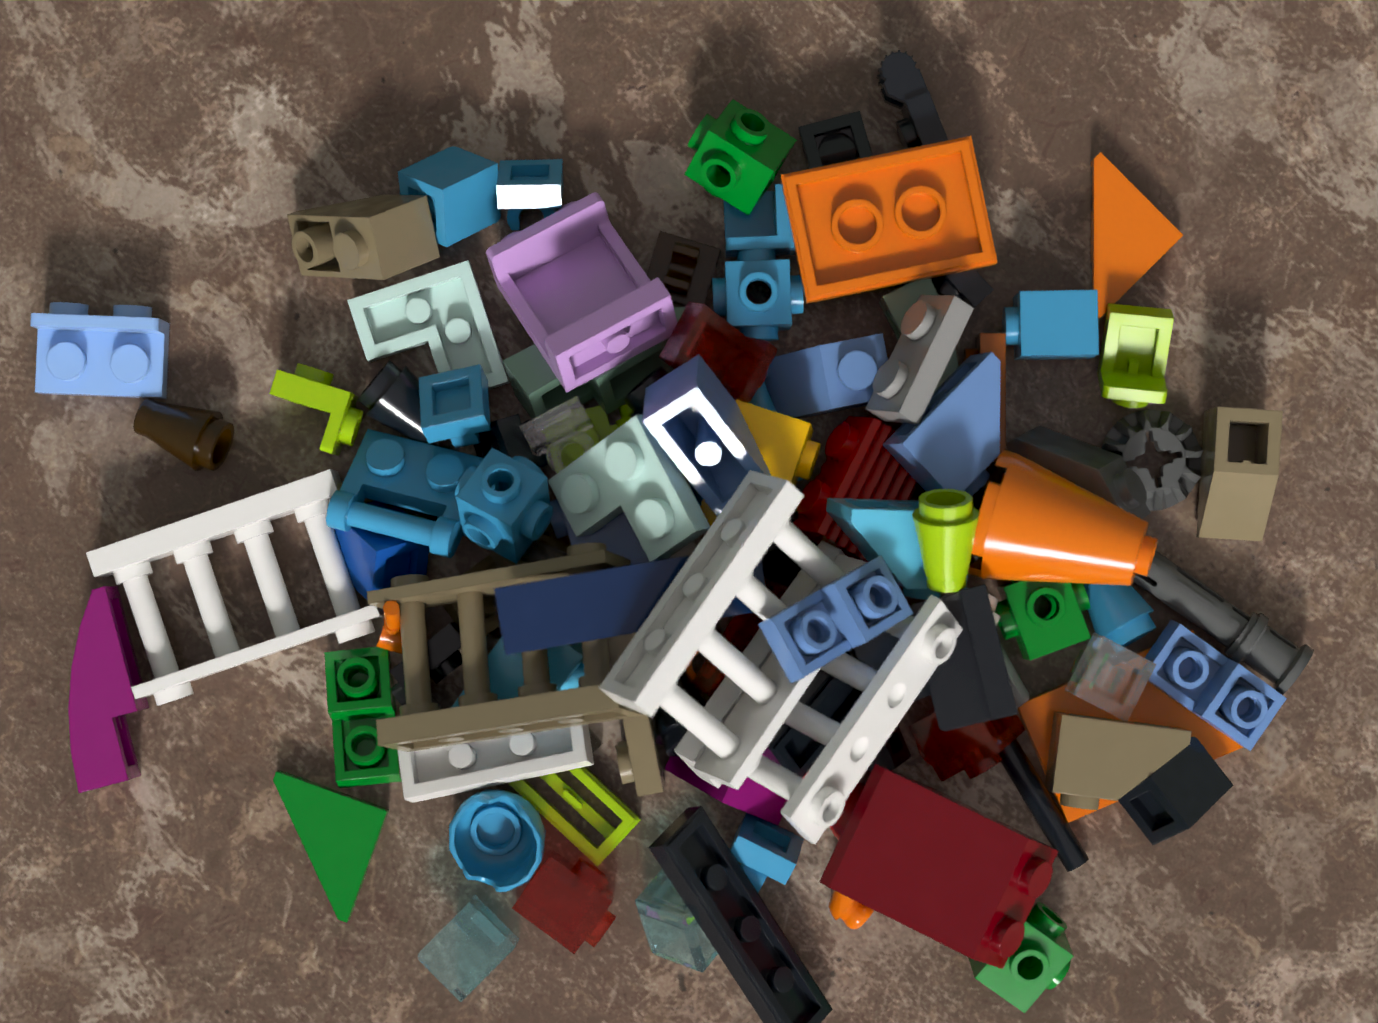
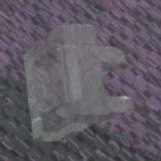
[519,396,595,473]
[1065,633,1156,722]

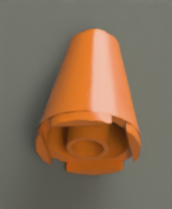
[968,450,1158,586]

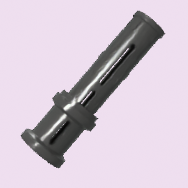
[1133,550,1314,695]

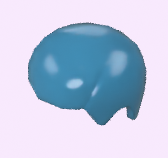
[449,789,546,892]

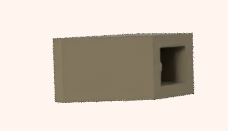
[287,194,440,280]
[1196,407,1283,542]

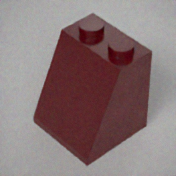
[819,764,1059,969]

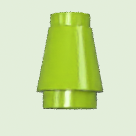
[912,489,979,593]

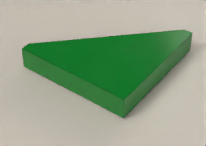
[273,770,389,923]

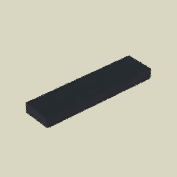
[648,806,833,1023]

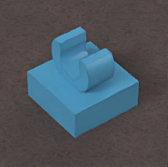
[496,159,564,230]
[419,364,491,448]
[730,813,804,893]

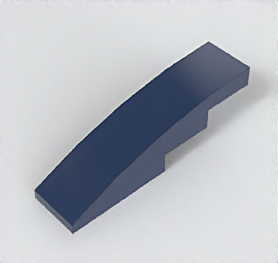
[494,555,766,655]

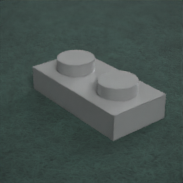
[865,295,974,425]

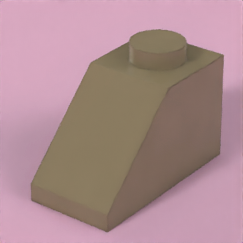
[1045,712,1192,810]

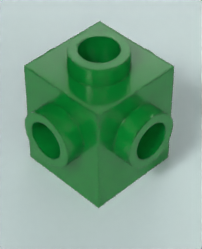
[684,99,797,216]
[995,580,1091,661]
[968,902,1074,1013]

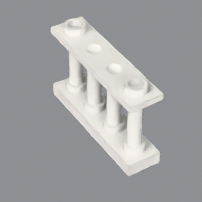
[86,469,384,706]
[599,470,867,790]
[674,540,963,845]

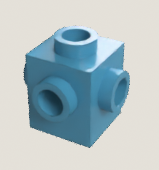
[712,249,804,342]
[455,448,553,564]

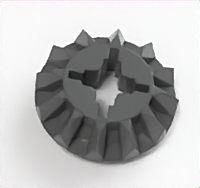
[1101,410,1203,511]

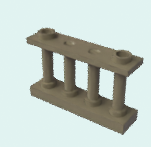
[367,543,645,752]

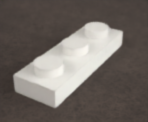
[398,724,594,803]

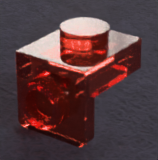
[659,301,777,403]

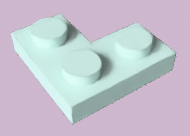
[347,260,510,390]
[548,414,710,562]

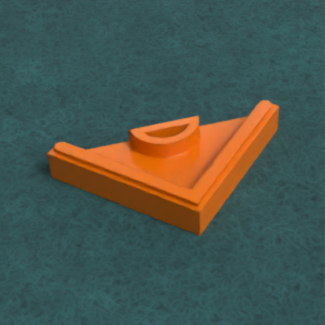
[1091,152,1183,319]

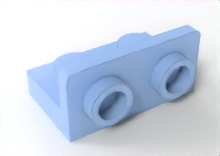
[30,302,170,399]

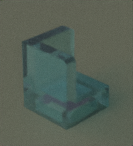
[635,869,718,973]
[418,895,519,1002]

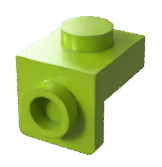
[1097,303,1174,408]
[269,363,363,456]

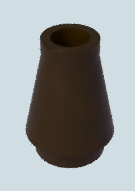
[133,398,234,471]

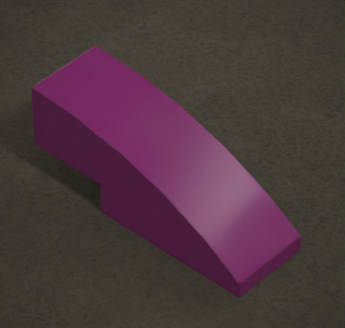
[68,586,149,793]

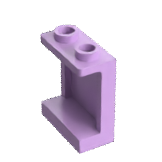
[486,192,680,392]

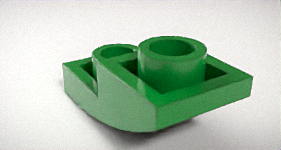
[324,647,402,788]

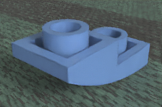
[758,555,914,683]
[1135,620,1287,751]

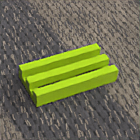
[508,767,641,867]

